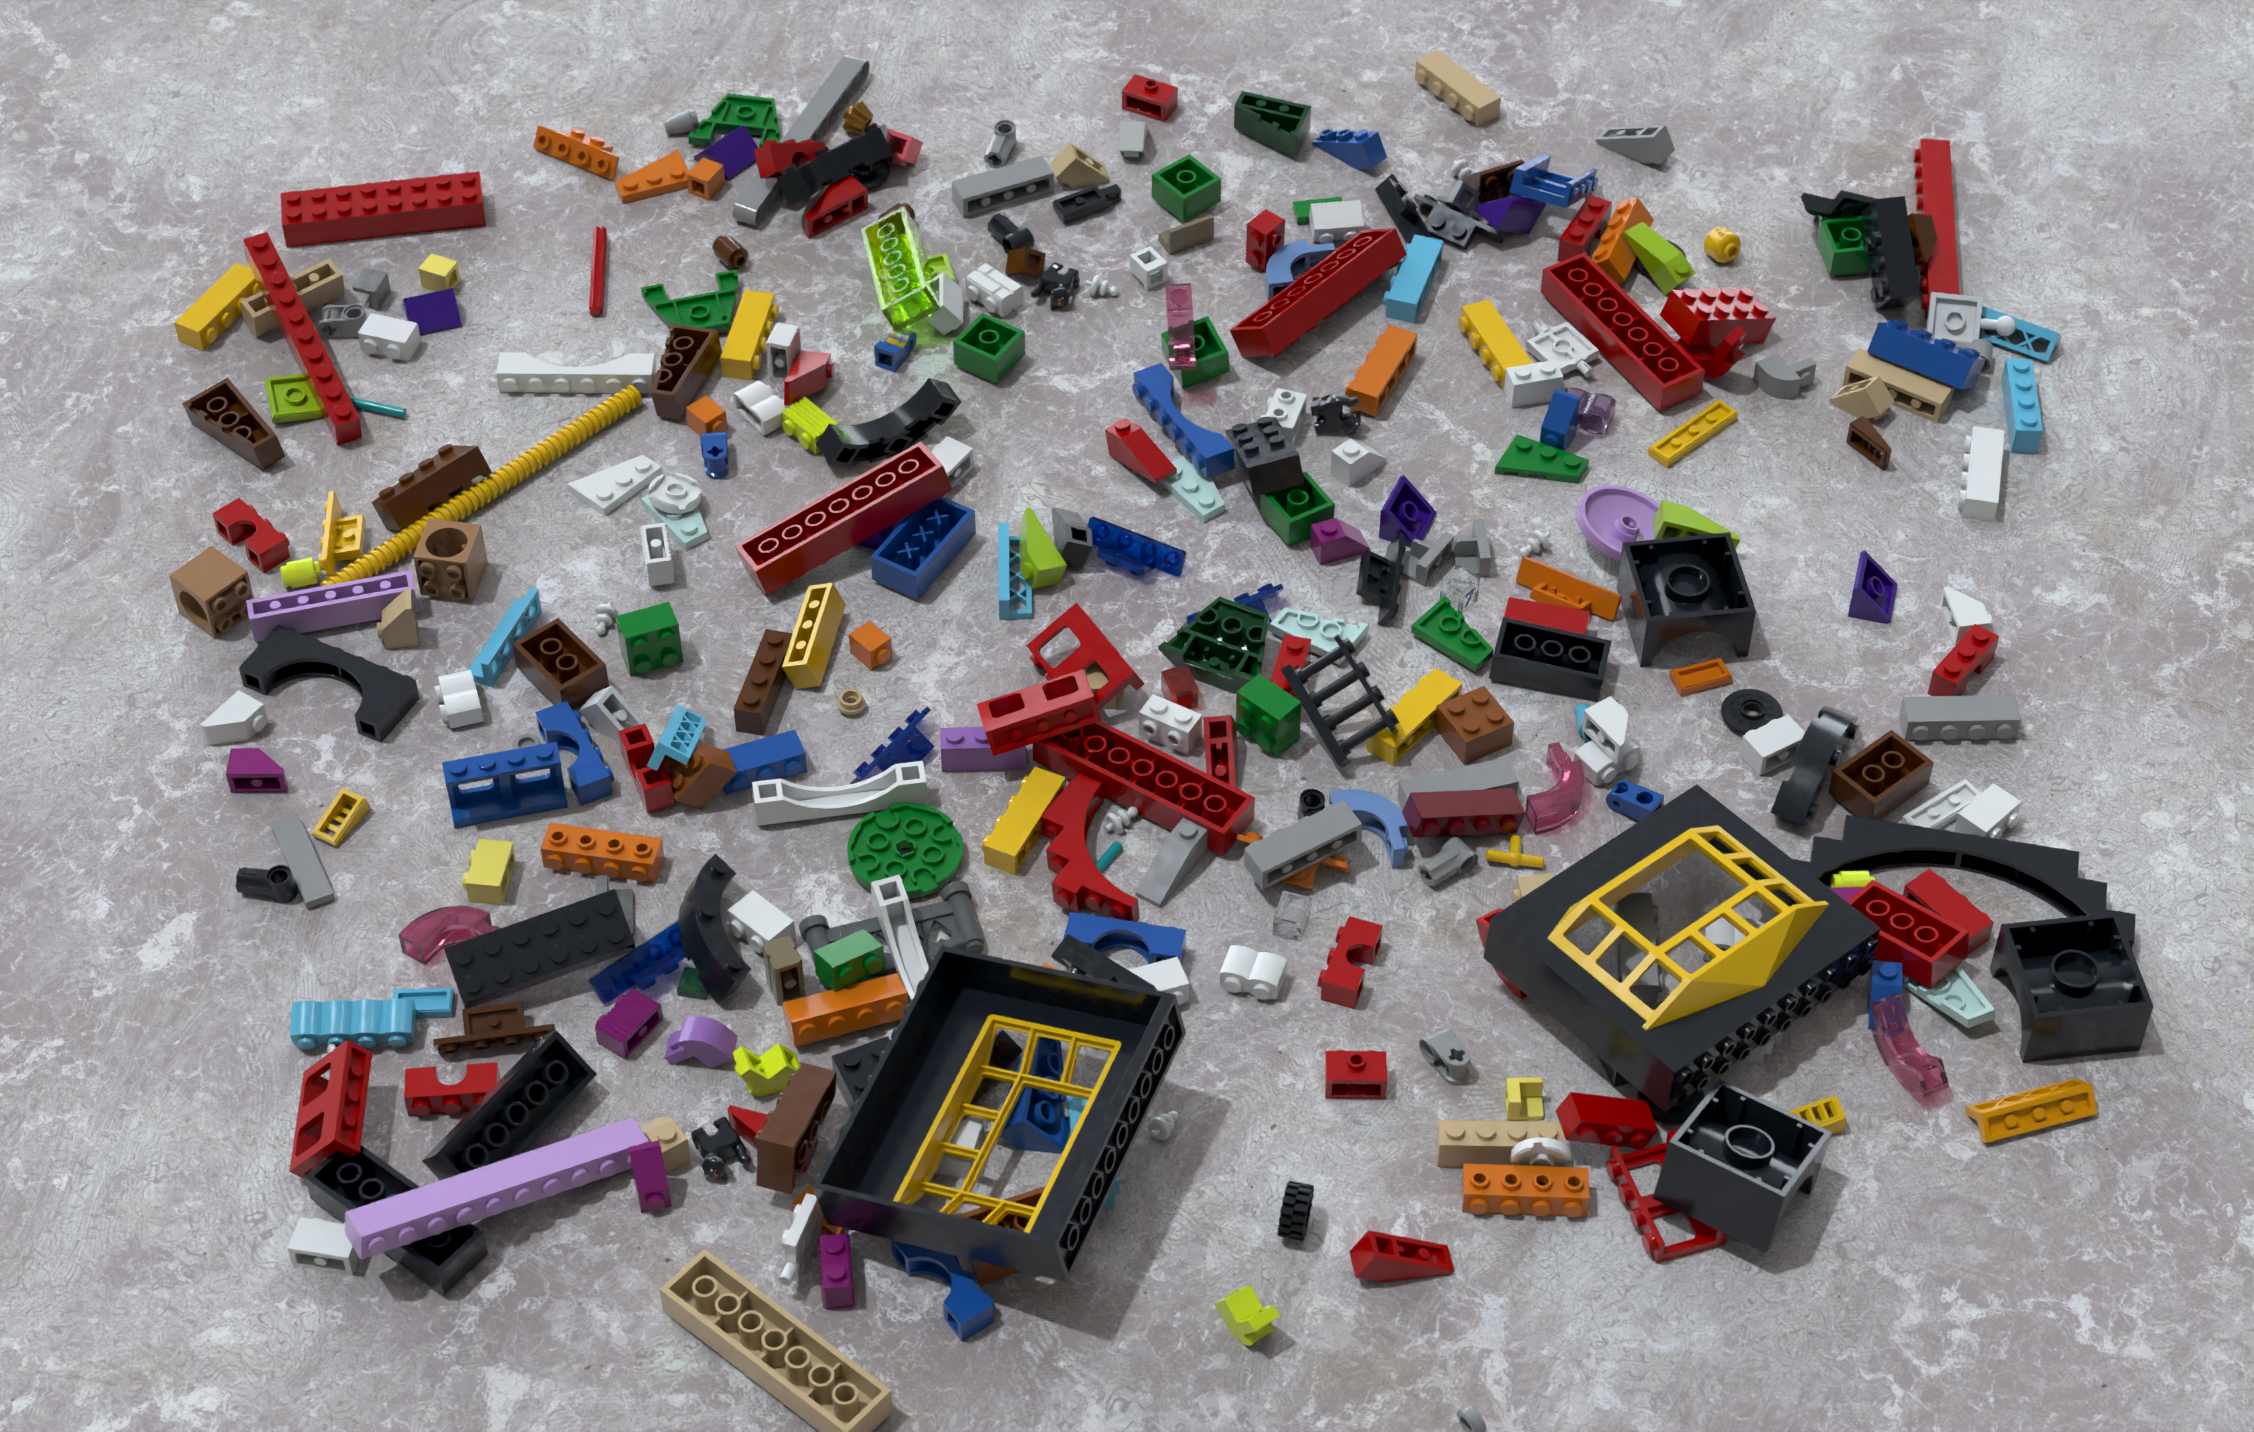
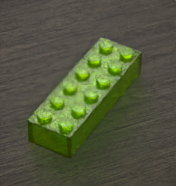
[860,206,941,332]

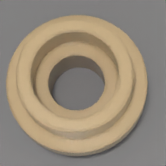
[837,689,865,715]

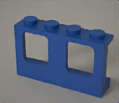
[1510,154,1599,208]
[442,741,568,828]

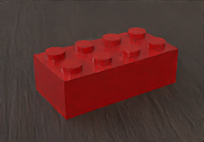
[1660,287,1776,346]
[1847,880,1969,989]

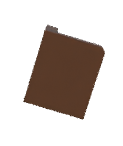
[1005,247,1046,279]

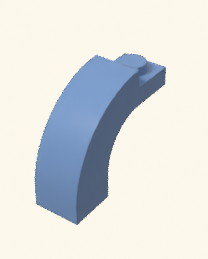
[1265,239,1335,301]
[1329,789,1409,868]

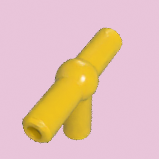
[1486,835,1544,868]

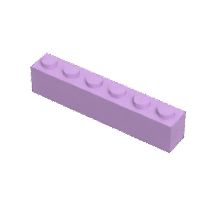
[246,570,419,642]

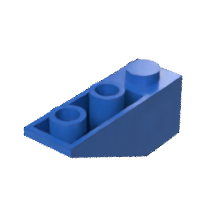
[1312,129,1387,169]

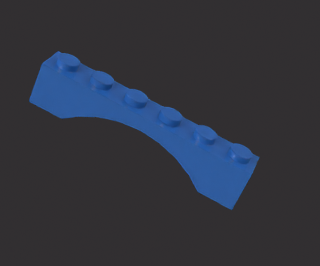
[1132,363,1235,479]

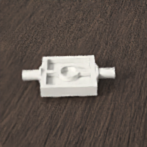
[1526,319,1599,378]
[779,1193,823,1286]

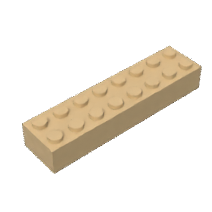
[660,1249,893,1432]

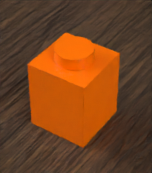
[687,158,725,201]
[686,395,728,436]
[849,621,892,671]

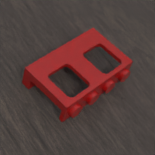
[1026,602,1145,711]
[977,669,1102,756]
[289,1040,373,1179]
[1606,1129,1727,1264]

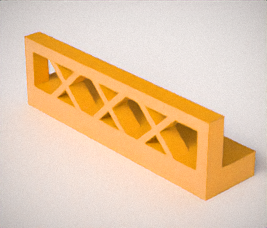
[1965,1078,2097,1143]

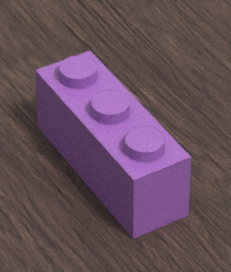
[940,727,1026,772]

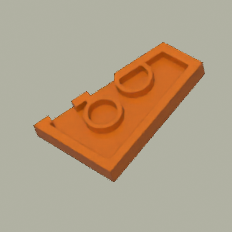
[615,150,689,204]

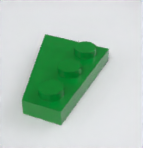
[1495,434,1589,484]
[1411,595,1494,672]

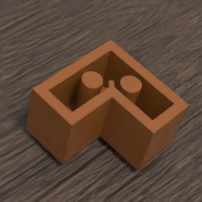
[662,743,737,810]

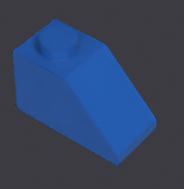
[1540,389,1580,451]
[1867,960,1903,1032]

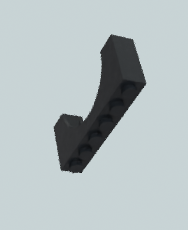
[239,625,420,743]

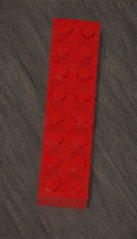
[281,171,486,248]
[1230,228,1407,358]
[1540,252,1705,411]
[735,441,953,595]
[1033,721,1255,856]

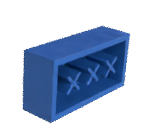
[1867,319,1986,390]
[871,497,976,600]

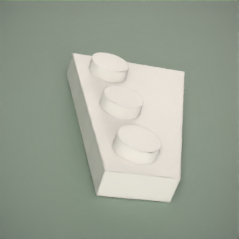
[567,455,662,516]

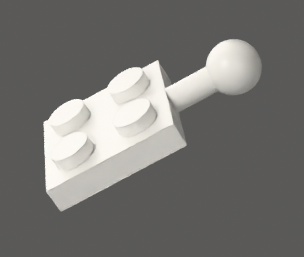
[1926,292,2016,343]

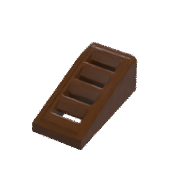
[1846,416,1892,470]

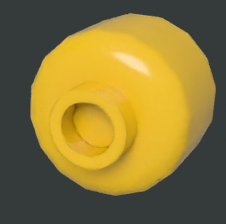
[1704,227,1741,263]

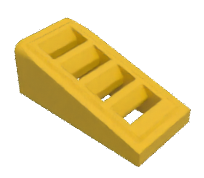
[311,787,370,847]
[1788,1096,1846,1134]

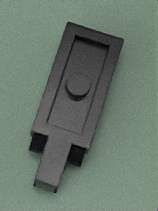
[1053,184,1121,223]

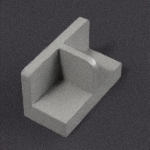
[1453,519,1491,578]
[1401,532,1454,586]

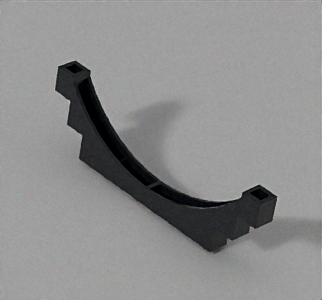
[1793,815,2136,949]

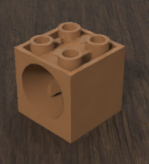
[413,519,488,601]
[169,546,254,639]

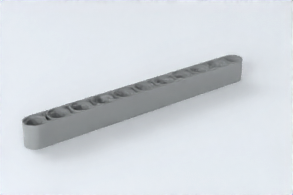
[733,55,870,226]

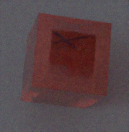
[1161,665,1198,709]

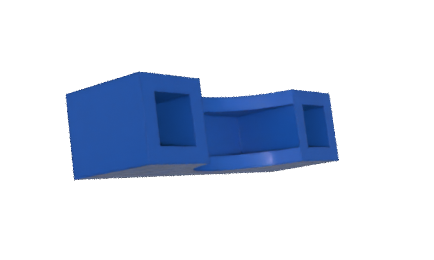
[535,701,614,806]
[1063,912,1186,966]
[891,1240,995,1342]

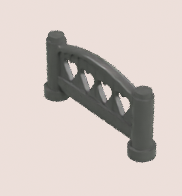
[799,881,984,990]

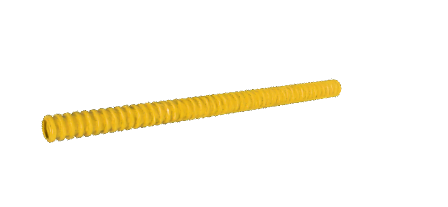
[320,385,642,586]

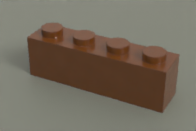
[734,629,792,736]

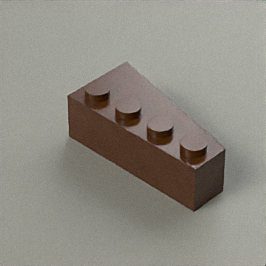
[651,323,722,420]
[182,377,285,469]
[371,444,492,530]
[754,1062,837,1195]

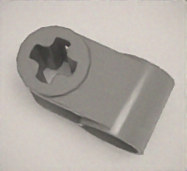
[318,304,367,339]
[1419,1027,1470,1085]

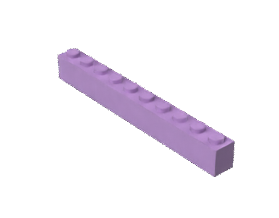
[345,1118,649,1259]

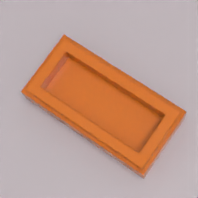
[1669,658,1732,696]

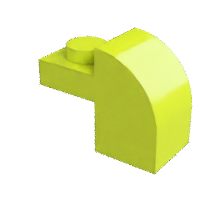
[732,1043,800,1096]
[1214,1285,1280,1346]

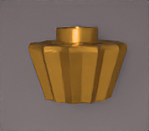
[843,100,874,134]

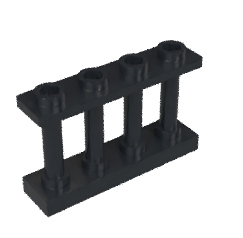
[1280,634,1400,768]

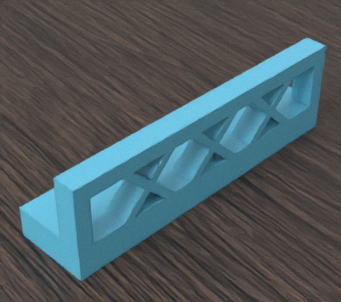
[1979,306,2062,363]
[998,523,1032,619]
[468,588,542,687]
[647,704,708,771]

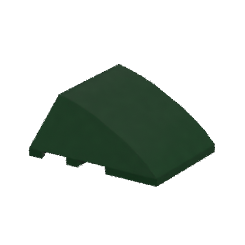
[1158,596,1269,694]

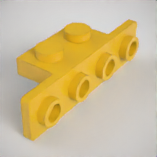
[318,491,366,577]

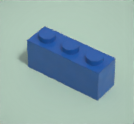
[722,730,807,794]

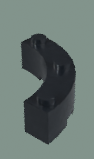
[777,123,897,205]
[816,378,961,466]
[1771,706,1860,825]
[678,854,751,1003]

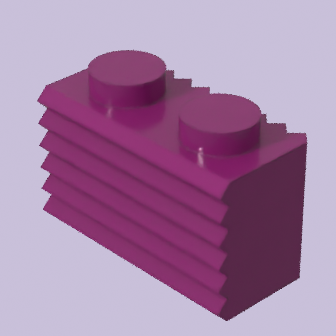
[595,988,663,1059]
[818,1233,855,1310]

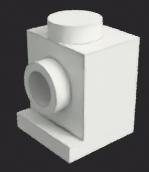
[1130,246,1168,291]

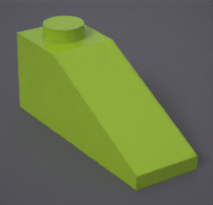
[1623,222,1696,296]
[1653,500,1740,549]
[1019,507,1067,589]

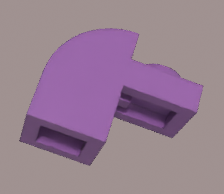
[664,1016,738,1069]

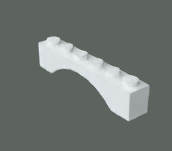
[496,352,657,394]
[752,761,928,826]
[871,875,929,1003]

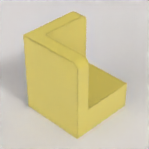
[418,254,461,292]
[1504,1077,1544,1121]

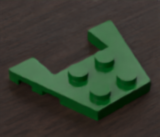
[688,93,780,148]
[641,270,739,333]

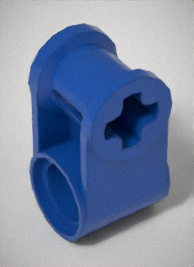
[700,431,729,479]

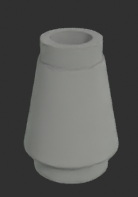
[663,109,699,135]

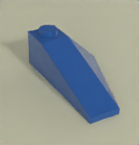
[1000,1037,1069,1154]

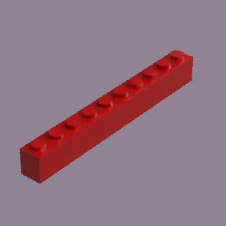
[1913,138,1959,320]
[243,232,362,446]

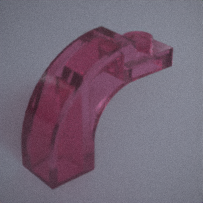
[1165,283,1196,371]
[1525,742,1584,835]
[398,906,500,965]
[1870,994,1949,1097]

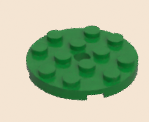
[847,803,963,899]

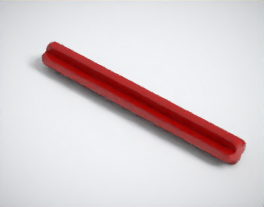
[589,226,607,317]

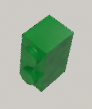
[814,929,885,992]

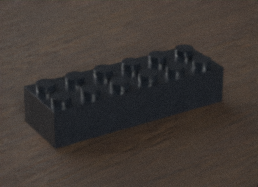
[444,889,635,1009]
[422,1030,597,1181]
[305,1145,488,1296]

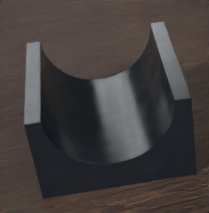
[1617,532,1756,667]
[1990,912,2154,1063]
[1653,1079,1832,1254]

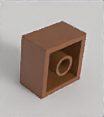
[1435,686,1514,765]

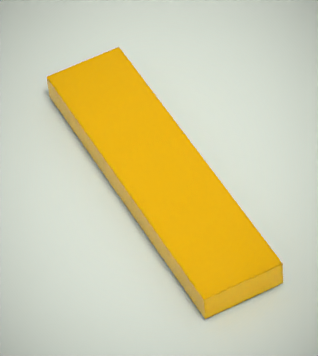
[1648,399,1738,468]

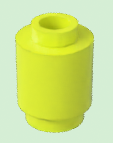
[280,557,322,589]
[1831,871,1875,888]

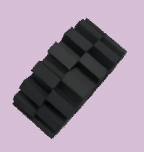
[1278,1181,1314,1241]

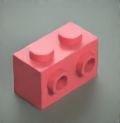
[870,122,923,167]

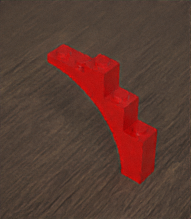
[1041,773,1140,922]

